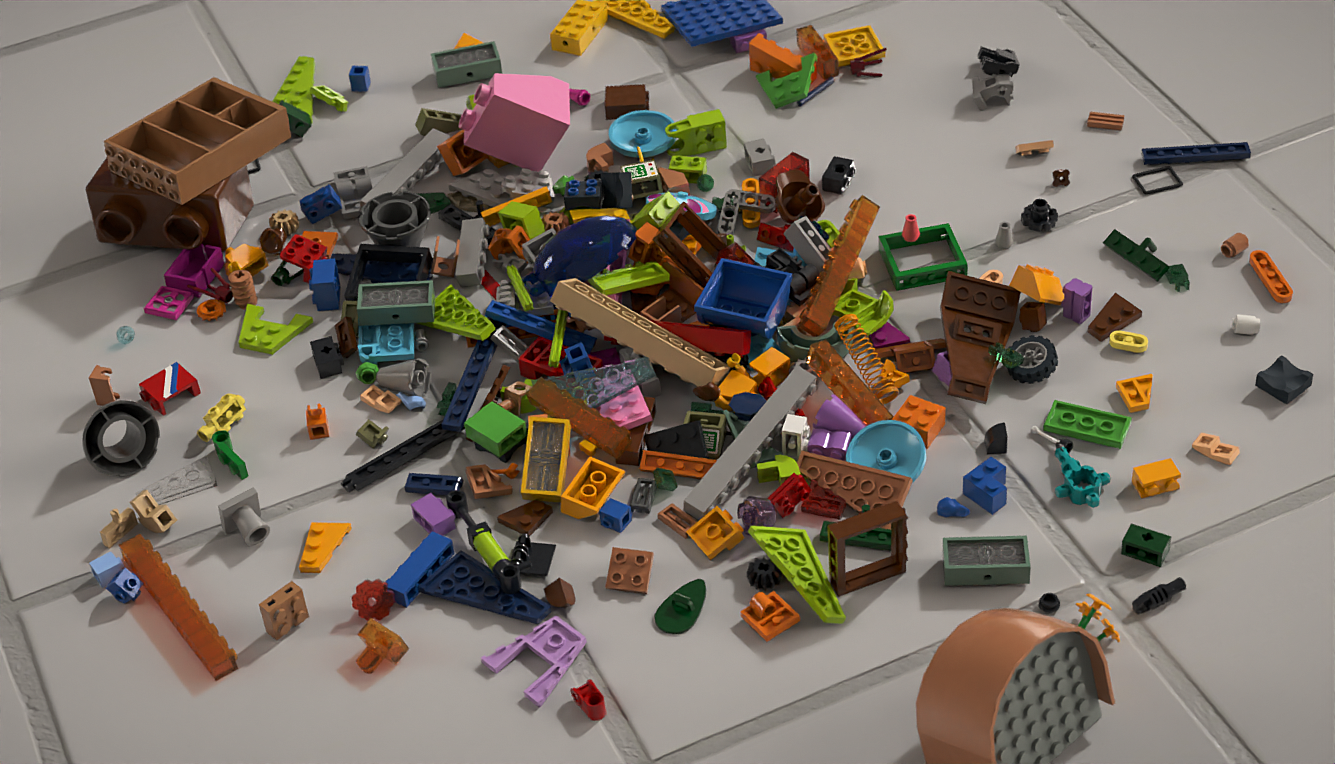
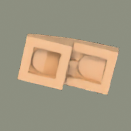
[360,384,402,413]
[1192,433,1240,465]

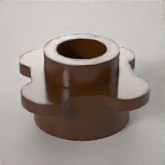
[1052,169,1070,187]

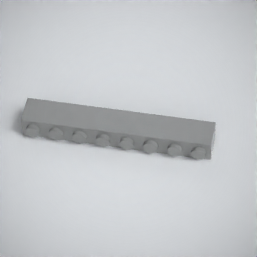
[359,128,451,214]

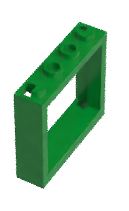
[878,223,968,291]

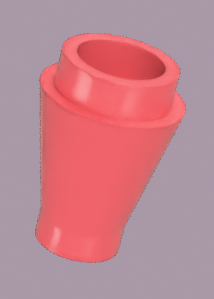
[902,214,920,242]

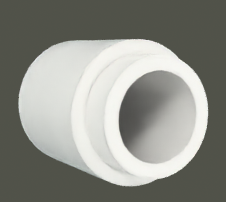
[1231,314,1260,335]

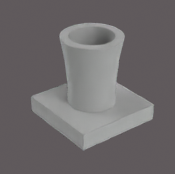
[218,487,270,546]

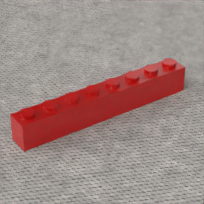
[604,320,751,358]

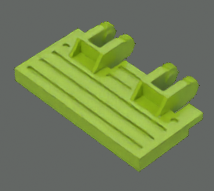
[586,261,670,296]

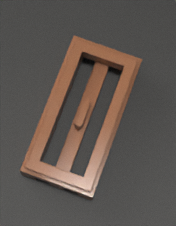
[1087,111,1125,130]
[657,503,698,539]

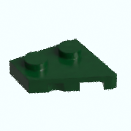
[416,192,451,214]

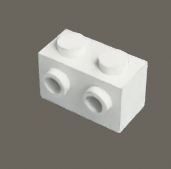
[782,414,810,461]

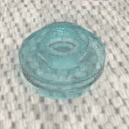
[116,326,135,344]

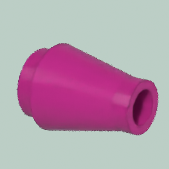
[569,88,591,106]

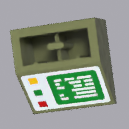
[620,160,663,200]
[683,411,727,459]

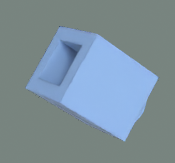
[89,551,124,588]

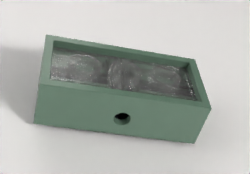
[431,41,503,88]
[357,280,435,326]
[942,535,1031,586]

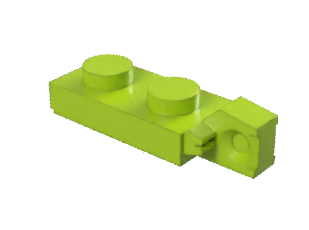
[310,85,348,112]

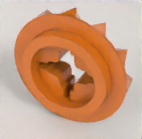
[197,299,226,322]

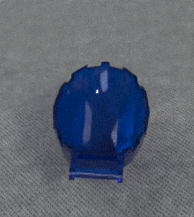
[522,215,638,297]

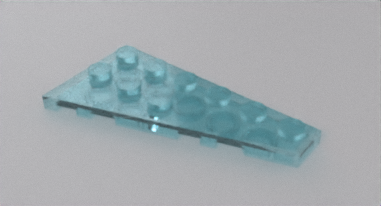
[531,357,656,422]

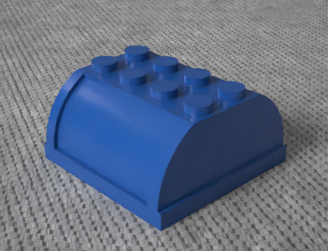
[694,258,792,339]

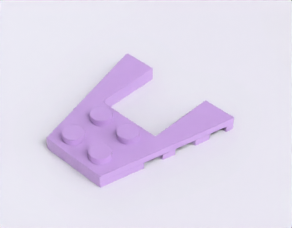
[481,616,587,708]

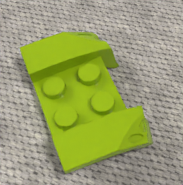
[815,278,894,336]

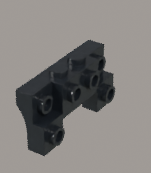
[977,46,1020,77]

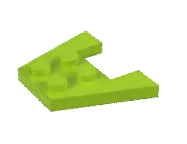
[238,304,313,355]

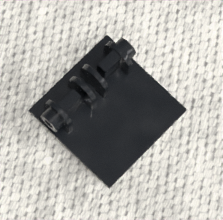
[510,533,556,576]

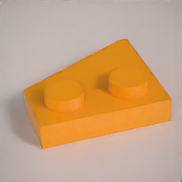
[1116,374,1153,413]

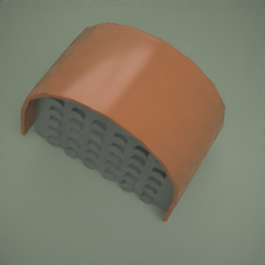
[916,608,1115,764]

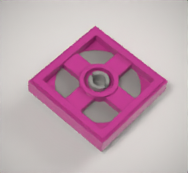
[144,286,194,320]

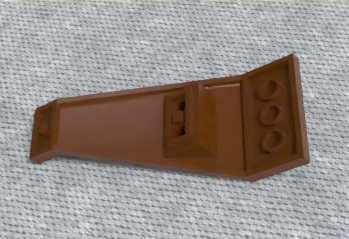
[940,271,1021,404]

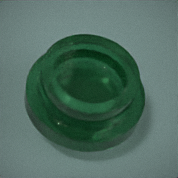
[697,174,714,192]

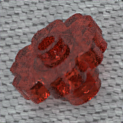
[351,579,395,621]

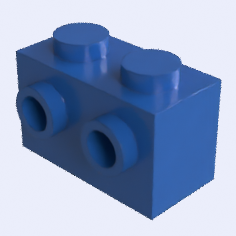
[299,184,342,224]

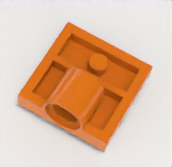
[740,591,800,642]

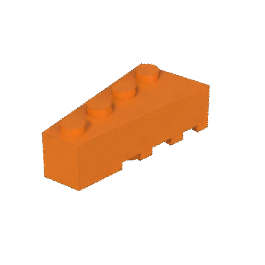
[749,33,817,85]

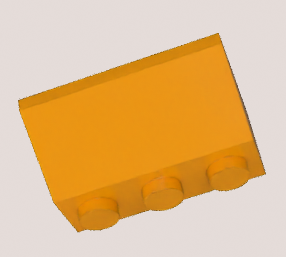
[1009,264,1064,305]
[561,457,625,519]

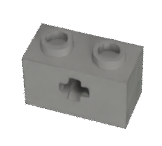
[744,139,776,177]

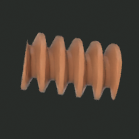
[228,270,258,310]

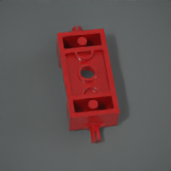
[518,336,604,399]

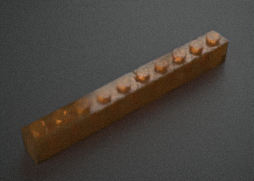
[798,195,880,337]
[119,534,238,681]

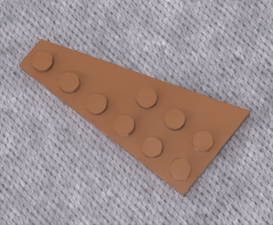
[797,451,913,529]

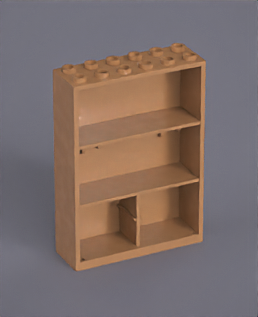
[104,77,291,205]

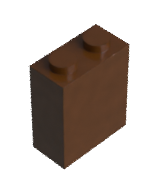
[605,84,650,120]

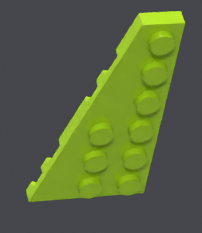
[748,526,846,624]

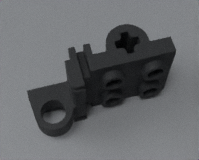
[766,248,826,306]

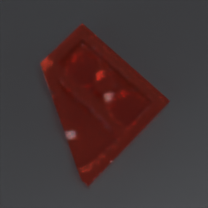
[801,479,846,520]

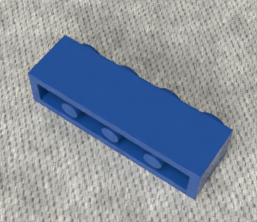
[384,531,455,608]

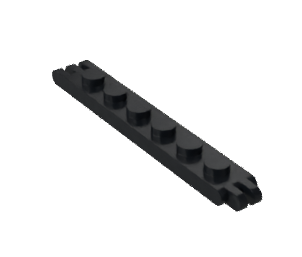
[341,420,466,492]

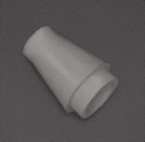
[995,222,1013,249]

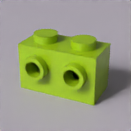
[668,155,707,184]

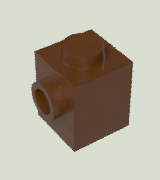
[1019,302,1047,332]

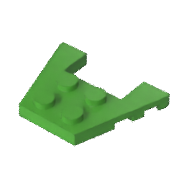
[755,52,817,109]

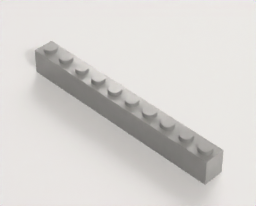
[683,365,817,520]

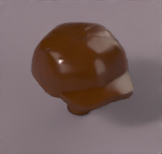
[775,169,825,225]

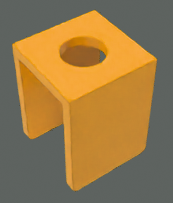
[749,347,790,388]

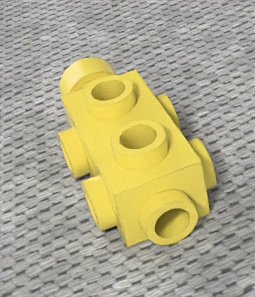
[197,393,246,442]

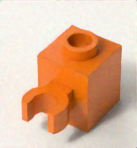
[306,403,329,440]

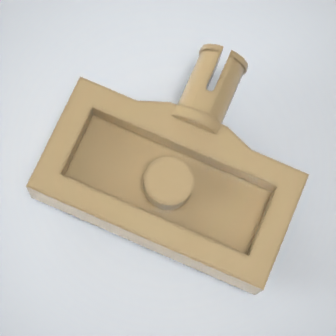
[100,507,138,548]

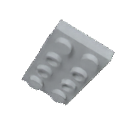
[334,166,372,219]

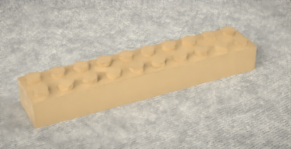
[550,278,731,387]

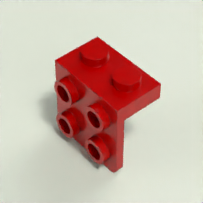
[280,234,328,284]
[765,473,812,518]

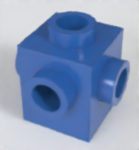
[105,568,144,604]

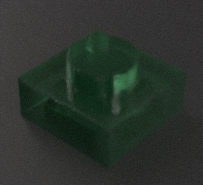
[653,468,678,491]

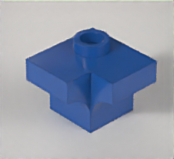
[559,342,596,384]

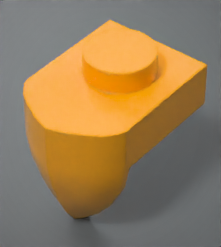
[881,359,910,388]

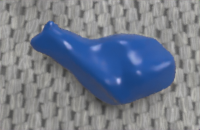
[937,497,970,517]

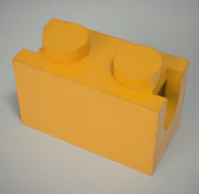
[1132,458,1181,498]

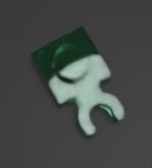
[1165,264,1190,292]
[988,342,1025,369]
[437,382,457,416]

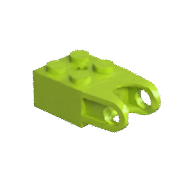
[665,109,727,156]

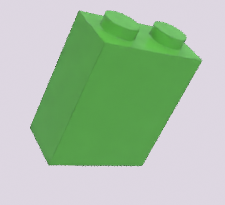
[464,401,527,457]

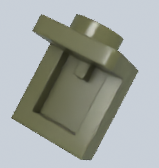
[356,419,389,449]

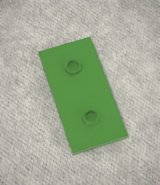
[1043,400,1132,449]

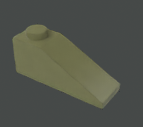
[415,108,462,136]

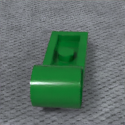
[212,430,249,480]

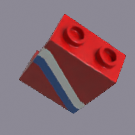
[139,362,201,416]

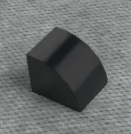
[984,422,1008,455]

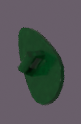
[655,579,706,634]

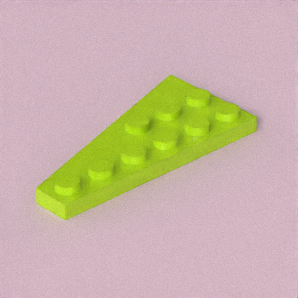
[272,56,315,124]
[416,284,495,341]

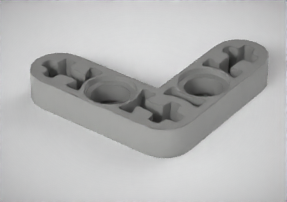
[718,189,776,235]

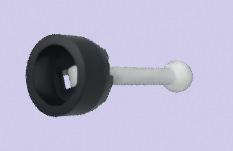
[1031,426,1073,453]

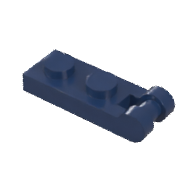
[405,473,464,495]

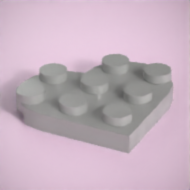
[501,169,554,203]

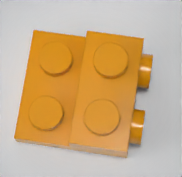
[686,506,745,560]

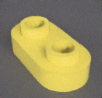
[1109,331,1148,353]

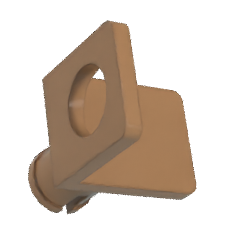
[497,381,533,417]

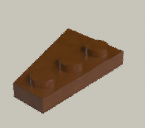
[1088,292,1142,342]

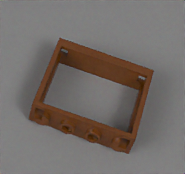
[652,201,734,288]
[828,501,908,597]

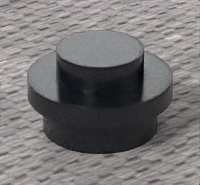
[1039,593,1060,613]

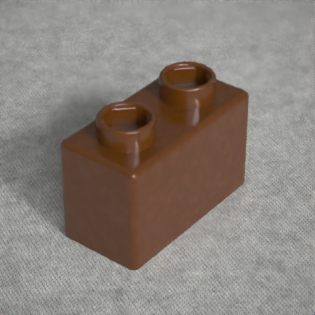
[85,157,254,252]

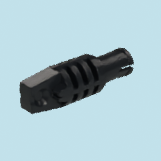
[1132,577,1186,615]

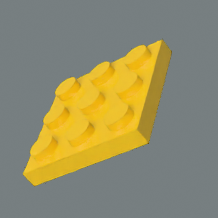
[823,25,885,67]

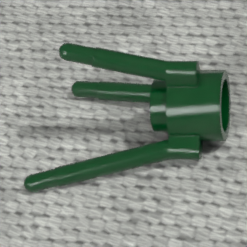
[271,260,304,286]

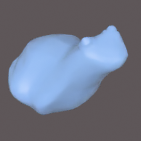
[396,391,426,411]

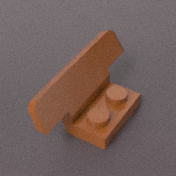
[656,261,704,323]
[873,338,946,373]

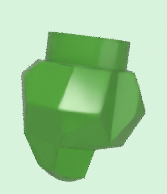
[553,175,575,196]
[356,362,379,384]

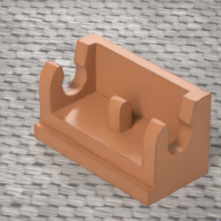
[89,365,120,406]

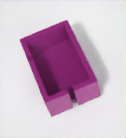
[164,244,225,298]

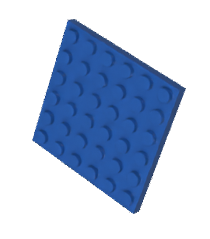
[661,0,783,47]

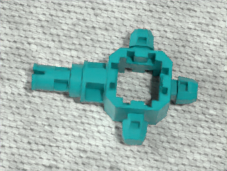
[1054,447,1111,508]

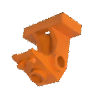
[488,226,530,264]

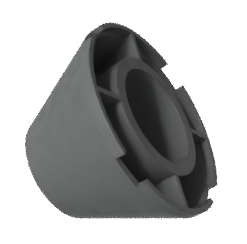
[359,191,430,247]
[82,400,160,477]

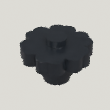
[1021,199,1058,232]

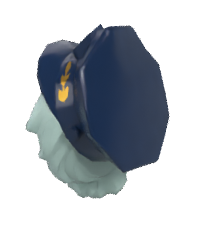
[729,392,767,426]

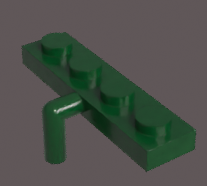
[1103,229,1170,282]
[820,504,891,551]

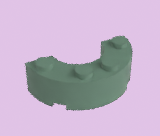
[777,321,853,366]

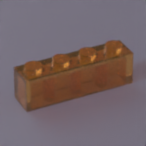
[796,25,839,80]

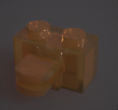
[356,618,409,674]

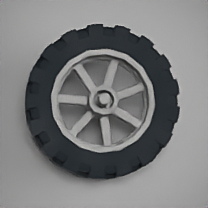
[1005,335,1058,384]

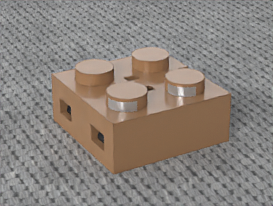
[259,581,309,640]

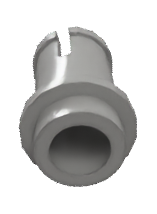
[414,329,429,351]

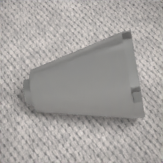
[376,359,431,397]

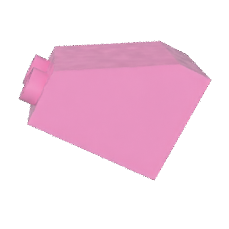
[459,73,570,172]

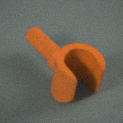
[491,463,520,479]

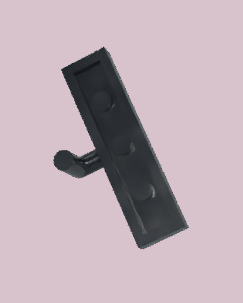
[438,200,496,246]

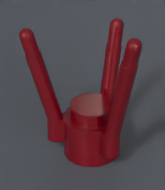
[850,48,887,77]
[187,268,233,303]

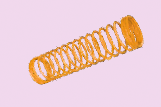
[834,314,899,405]

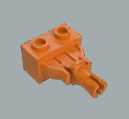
[628,222,682,271]

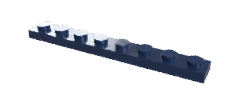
[442,317,506,432]

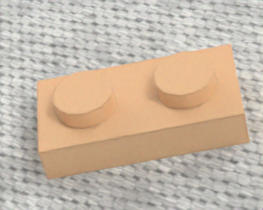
[1015,140,1054,156]

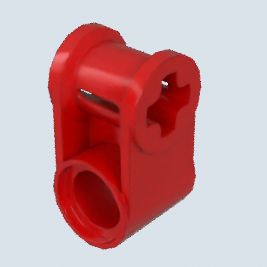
[570,679,606,721]

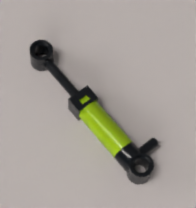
[446,490,532,594]

